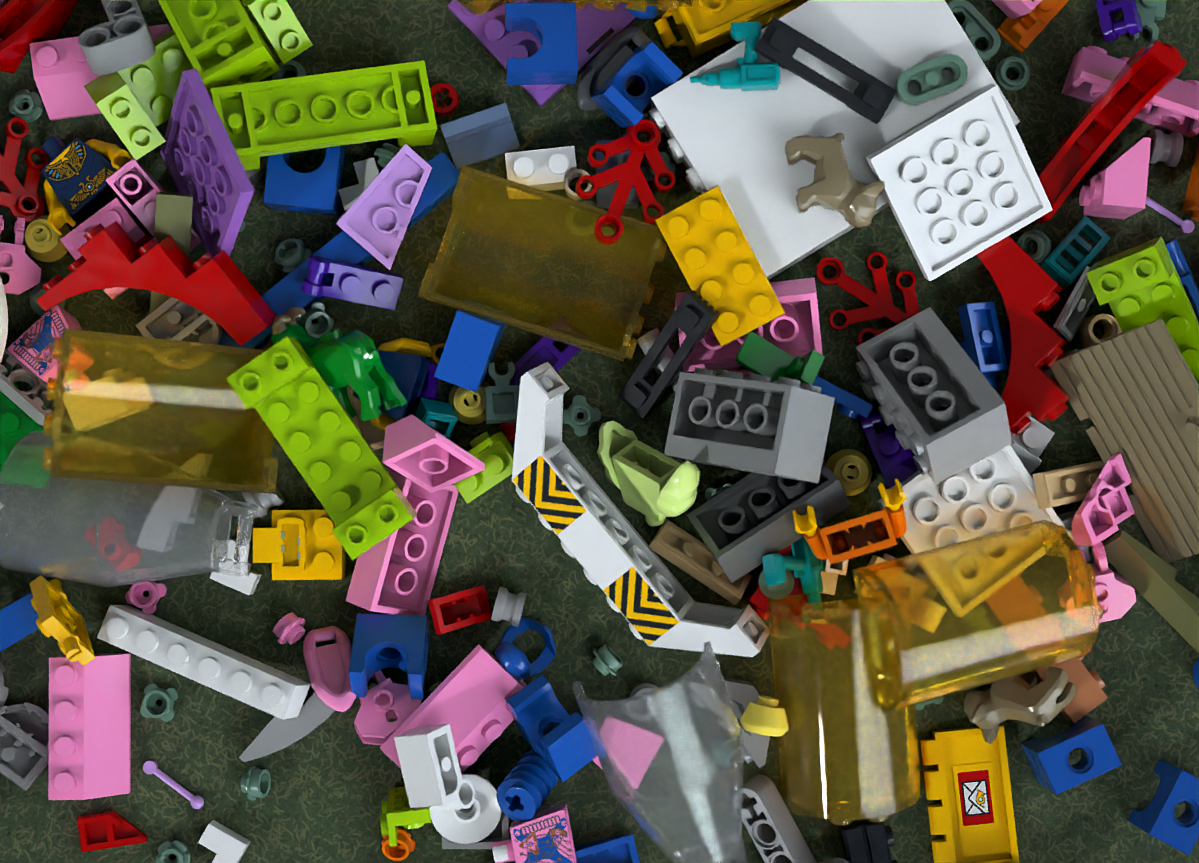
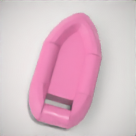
[303,626,356,712]

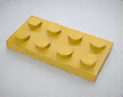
[655,186,786,347]

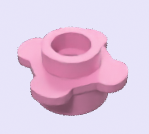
[125,573,167,614]

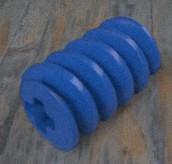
[496,748,559,822]

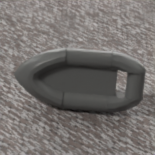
[577,27,655,111]

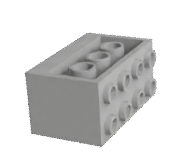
[855,307,1012,484]
[664,367,835,484]

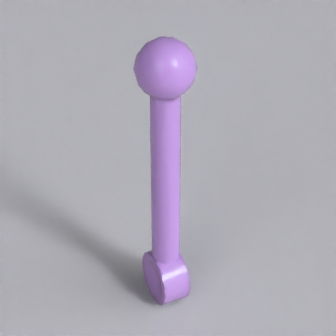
[1146,196,1195,234]
[143,760,204,809]

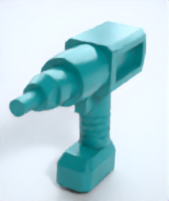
[690,22,781,91]
[762,536,824,623]

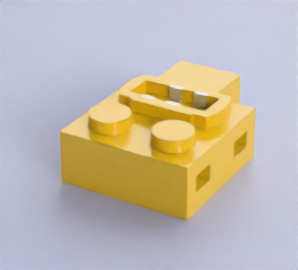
[253,509,346,580]

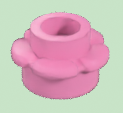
[273,612,306,645]

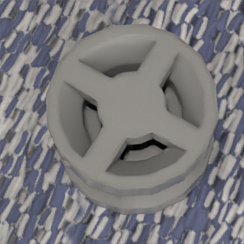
[1148,129,1184,167]
[241,474,285,518]
[491,587,527,627]

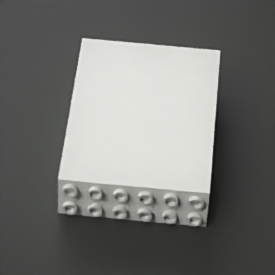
[649,0,1020,280]

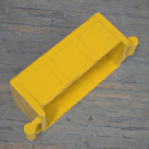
[654,0,809,58]

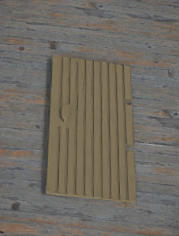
[1049,318,1199,563]

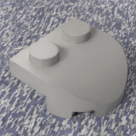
[135,297,222,367]
[0,703,49,791]

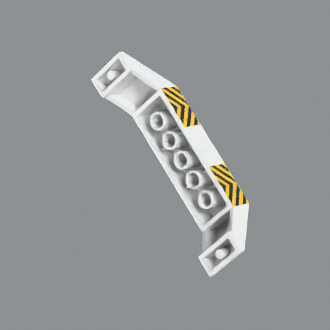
[511,362,771,657]

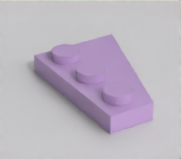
[336,144,432,270]

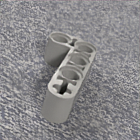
[78,0,156,75]
[734,774,849,863]

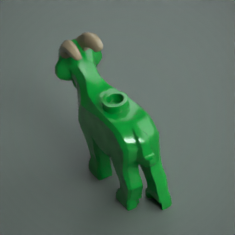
[271,307,407,422]

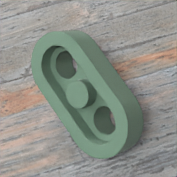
[947,0,1001,62]
[895,54,968,106]

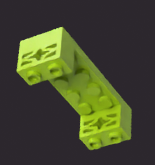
[84,0,313,160]
[158,0,281,93]
[211,61,437,170]
[1086,236,1199,385]
[226,337,417,561]

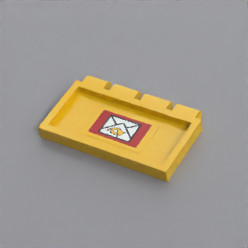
[920,724,1019,863]

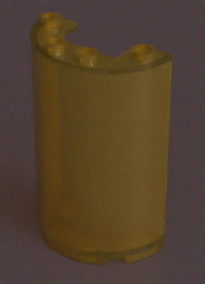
[418,166,668,362]
[42,328,278,494]
[853,520,1103,713]
[767,586,921,825]

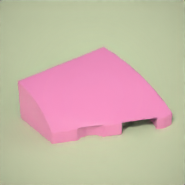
[1072,453,1135,546]

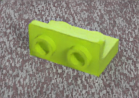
[454,431,514,504]
[380,787,431,847]

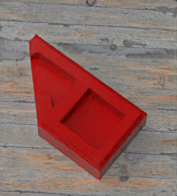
[76,810,148,852]

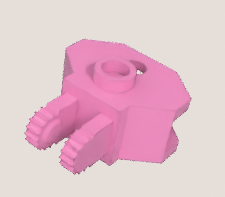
[0,215,41,295]
[1055,541,1137,626]
[354,670,423,745]

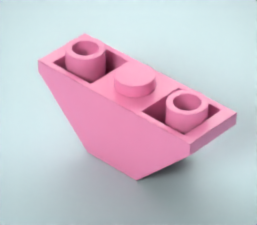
[105,158,201,251]

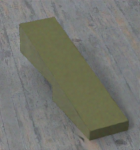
[150,191,193,314]
[1102,530,1199,653]

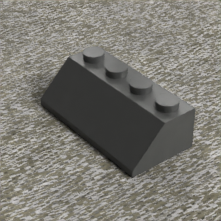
[687,461,851,583]

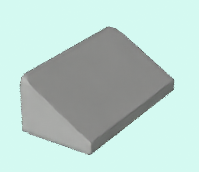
[1052,266,1096,342]

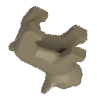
[785,133,885,228]
[964,654,1077,744]

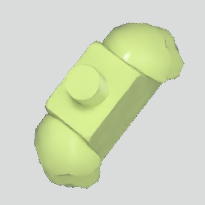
[597,421,700,526]

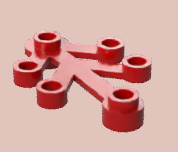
[0,117,49,223]
[575,119,676,245]
[815,252,920,345]

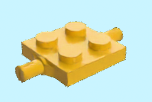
[30,575,95,666]

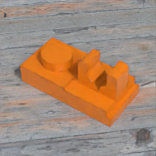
[997,0,1069,54]

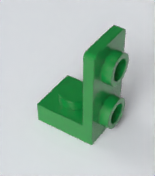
[735,332,825,388]

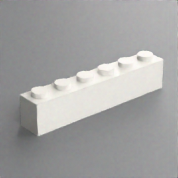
[97,605,311,720]

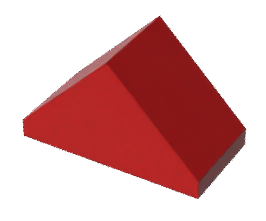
[428,584,492,635]

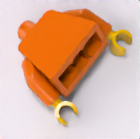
[793,479,907,564]

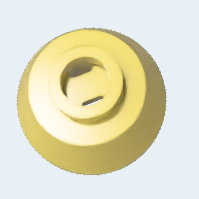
[24,215,71,262]
[449,381,490,424]
[826,449,872,496]
[740,695,789,737]

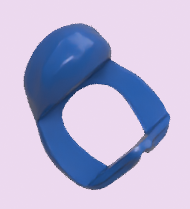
[494,617,556,680]

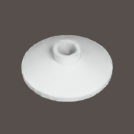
[430,774,501,844]

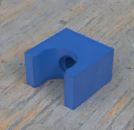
[505,2,578,85]
[590,41,683,128]
[263,145,346,216]
[434,302,509,393]
[349,613,429,699]
[507,675,598,783]
[1020,716,1122,795]
[1128,759,1199,855]

